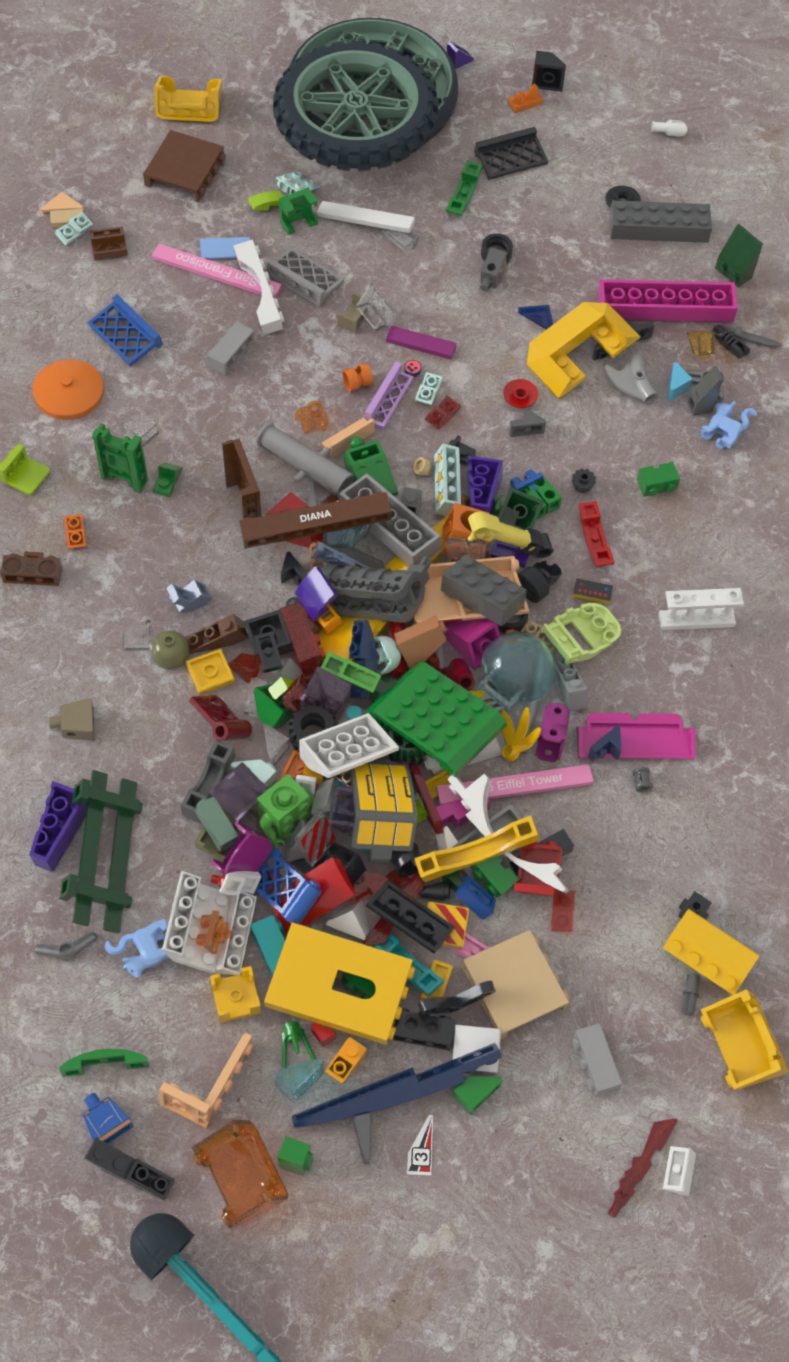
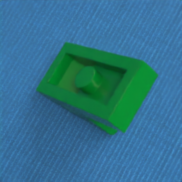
[153,463,182,497]

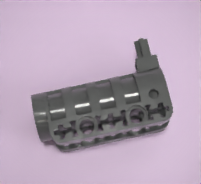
[321,556,432,623]

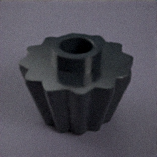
[572,468,596,493]

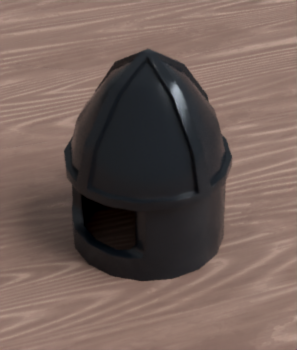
[389,843,422,877]

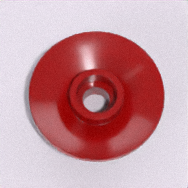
[503,379,538,408]

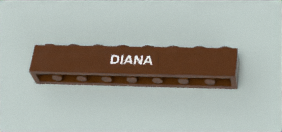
[239,492,391,549]

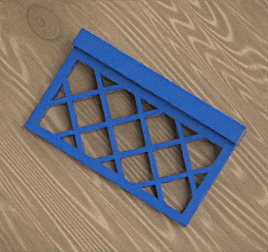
[87,294,163,367]

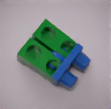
[510,469,562,519]

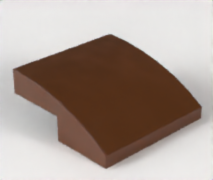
[90,226,128,260]

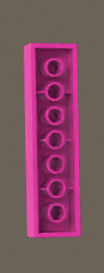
[597,280,738,322]

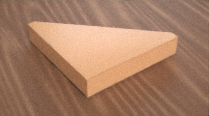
[40,192,84,214]

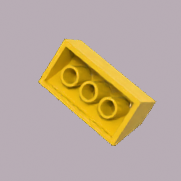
[663,909,760,995]

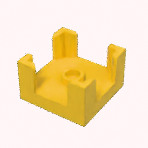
[210,966,261,1023]

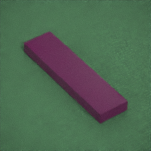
[386,325,456,359]

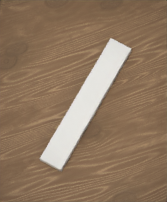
[317,201,415,233]

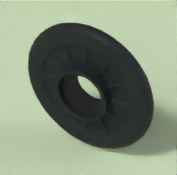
[605,185,641,208]

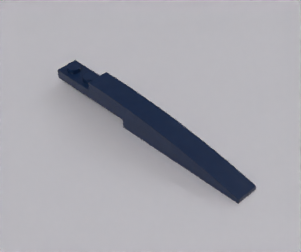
[292,1043,502,1128]

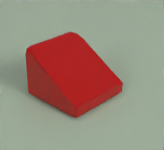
[311,1023,336,1047]

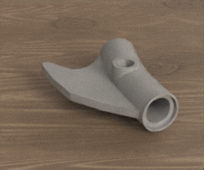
[605,354,658,404]

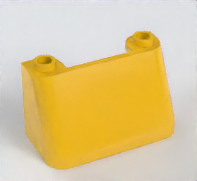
[154,76,223,122]
[701,989,788,1090]

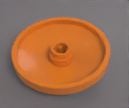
[32,359,104,420]

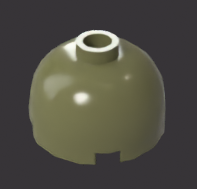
[151,631,190,669]

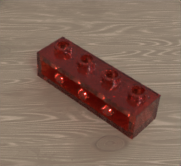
[280,602,326,674]

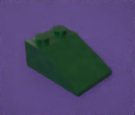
[715,224,763,288]

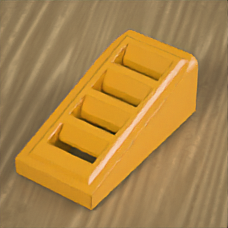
[317,604,342,634]

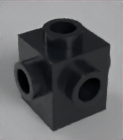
[678,891,712,919]

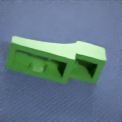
[320,651,381,693]

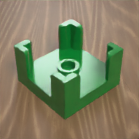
[279,187,318,235]

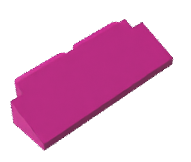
[576,713,695,759]

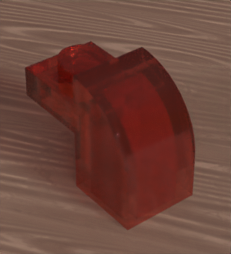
[349,872,389,904]

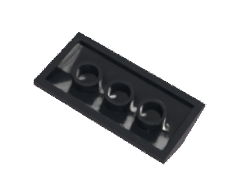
[366,880,455,954]

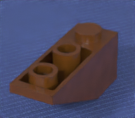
[185,614,248,654]

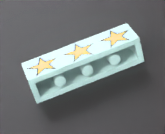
[434,443,461,516]

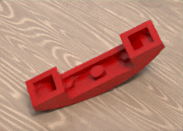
[579,501,615,567]

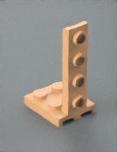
[159,1033,254,1128]

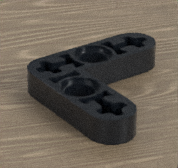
[418,981,496,1014]

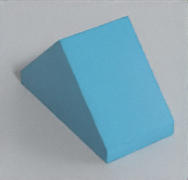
[667,362,692,401]

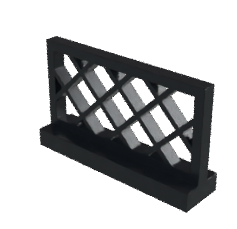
[474,127,548,180]

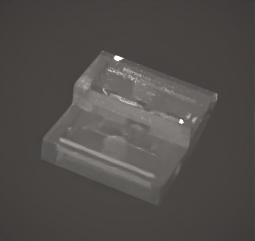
[445,538,486,563]

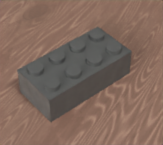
[441,555,526,626]

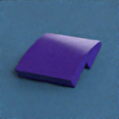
[295,566,338,622]

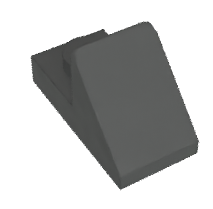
[509,408,546,437]

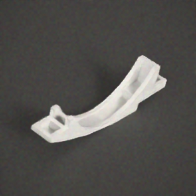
[448,774,569,893]

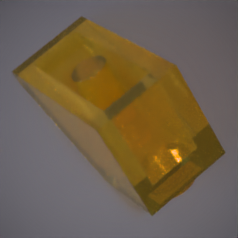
[687,330,715,358]

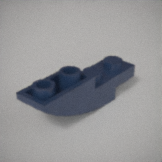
[349,620,377,699]

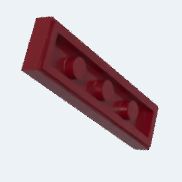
[410,764,443,835]

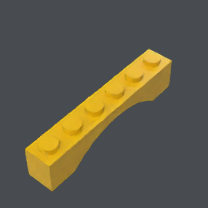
[414,816,540,882]

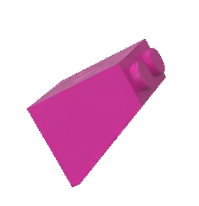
[444,606,502,670]

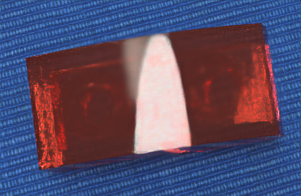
[424,395,461,429]
[551,890,575,932]

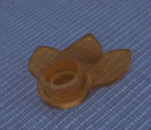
[294,401,328,433]

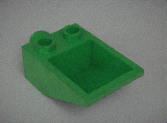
[344,437,398,496]

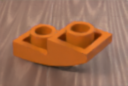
[64,514,87,550]

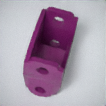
[535,703,570,762]
[211,821,273,875]

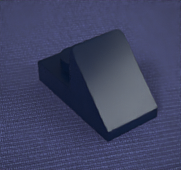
[588,725,621,762]

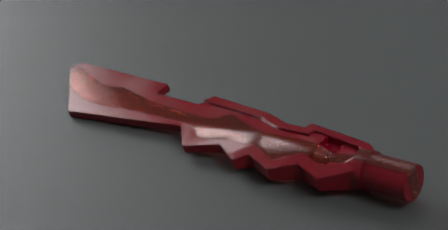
[362,871,427,946]
[608,1118,677,1218]

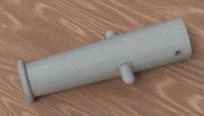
[256,422,355,498]

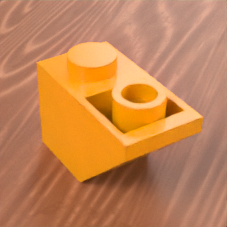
[325,1037,367,1085]

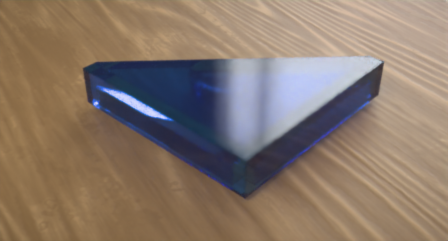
[518,305,553,330]

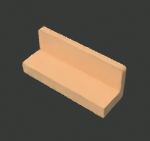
[322,417,375,458]

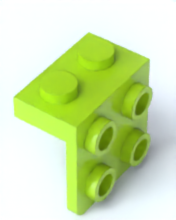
[0,443,50,495]

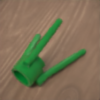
[281,1021,320,1072]

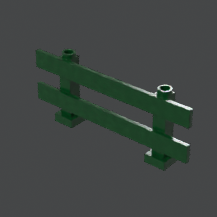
[59,770,143,934]

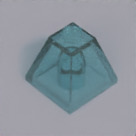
[275,1058,324,1104]

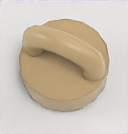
[413,457,431,476]

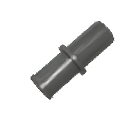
[682,973,701,1016]

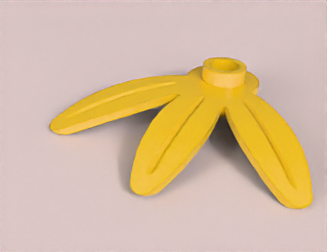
[500,707,541,762]

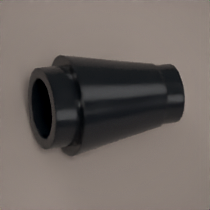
[420,881,450,901]

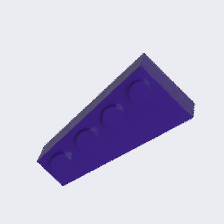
[467,456,503,515]
[29,781,88,872]

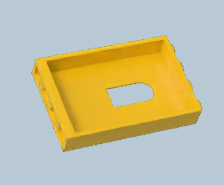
[264,922,415,1045]

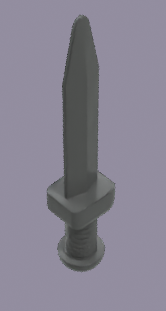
[720,324,782,347]

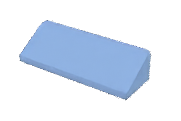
[200,237,250,260]

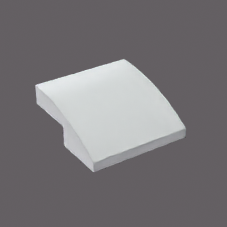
[453,1024,501,1073]

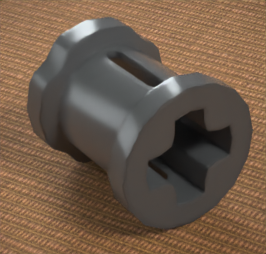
[632,767,653,792]

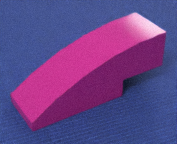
[427,798,491,828]

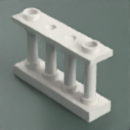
[658,588,744,630]

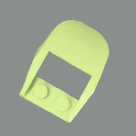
[541,603,621,664]

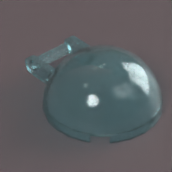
[476,631,556,712]

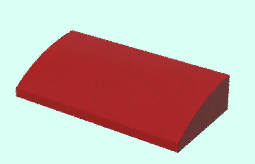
[270,857,356,934]

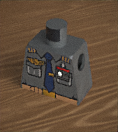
[480,247,507,292]

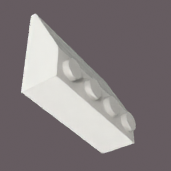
[299,713,399,778]

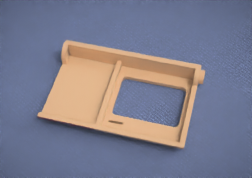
[403,556,529,624]

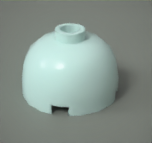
[374,636,401,675]

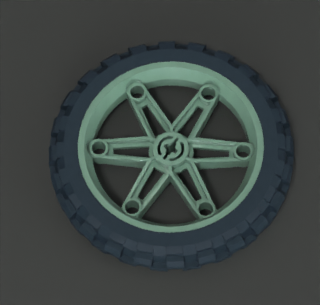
[273,41,438,171]

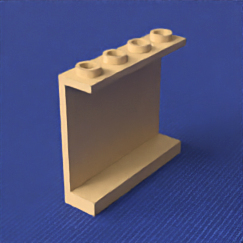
[462,930,569,1040]

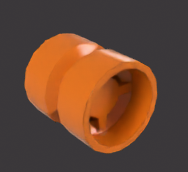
[342,363,373,392]

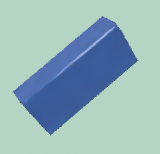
[455,875,496,919]

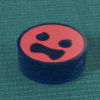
[404,360,421,377]

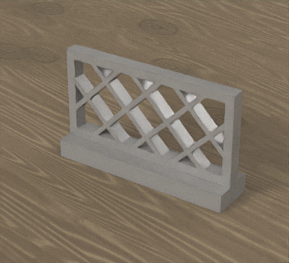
[266,248,344,307]

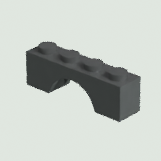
[181,740,235,823]

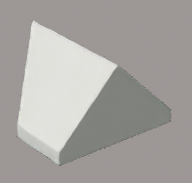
[326,899,370,940]

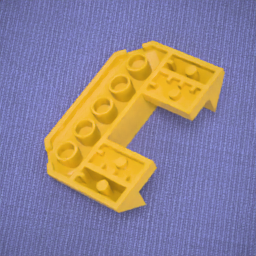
[527,302,640,399]

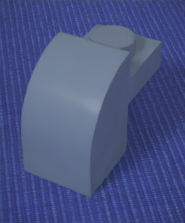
[167,580,212,613]

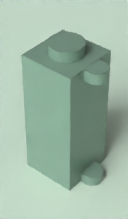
[195,796,239,852]

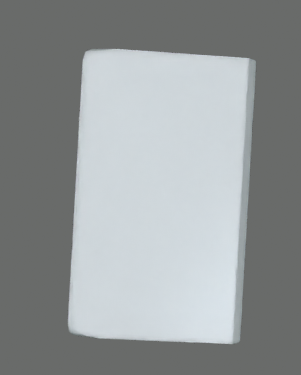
[663,1146,696,1196]

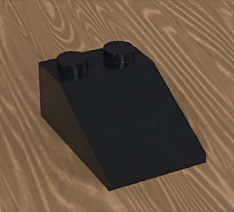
[291,834,367,886]

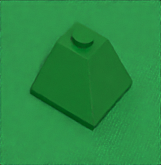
[254,684,303,730]

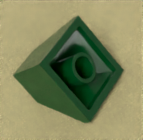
[498,487,544,530]

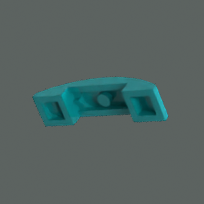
[371,930,444,996]

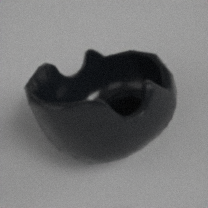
[533,560,562,586]

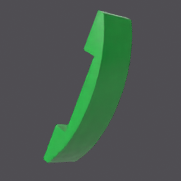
[446,160,482,216]
[59,1049,149,1077]

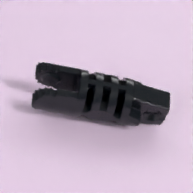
[711,324,750,359]

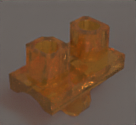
[196,910,233,954]

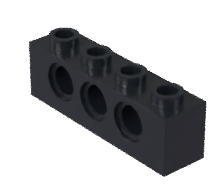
[389,1008,455,1051]

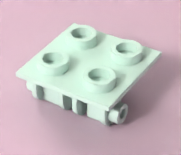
[276,171,320,194]

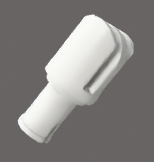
[651,120,687,137]

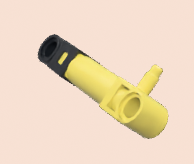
[468,511,553,558]

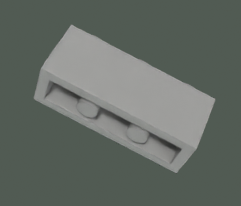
[207,321,254,375]
[572,1023,622,1097]

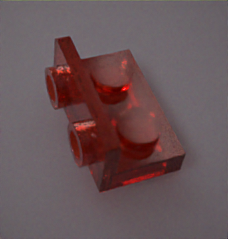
[282,674,307,712]

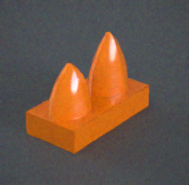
[508,84,543,113]

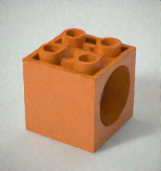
[441,503,490,560]

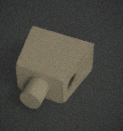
[49,698,95,740]

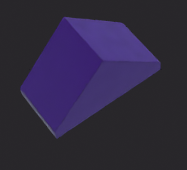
[447,41,474,69]

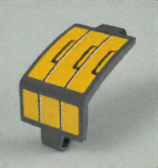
[349,757,417,864]

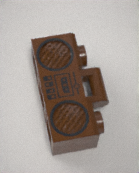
[0,551,62,586]

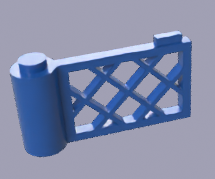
[256,847,322,925]

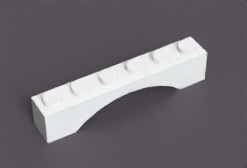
[234,239,284,335]

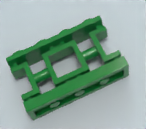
[92,423,148,494]

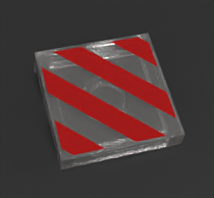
[294,810,337,867]

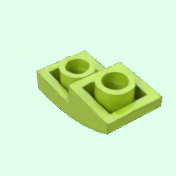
[248,191,283,211]

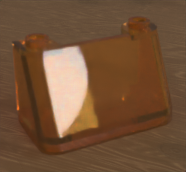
[191,1120,289,1228]

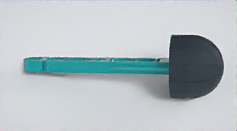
[130,1213,281,1362]

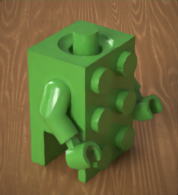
[257,774,325,848]

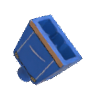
[82,1093,134,1144]

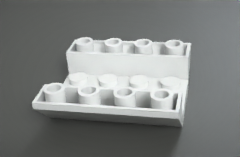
[162,871,257,975]

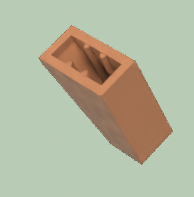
[394,615,447,669]

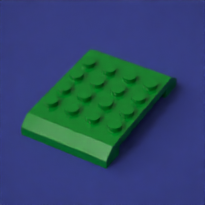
[366,662,507,777]

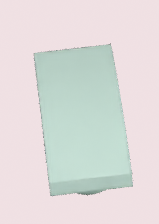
[55,212,93,246]
[415,372,443,406]

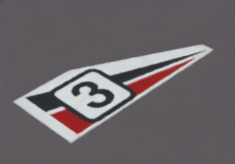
[407,1115,433,1176]

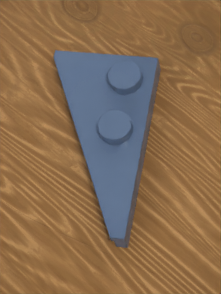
[311,542,368,569]

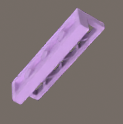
[365,361,414,430]

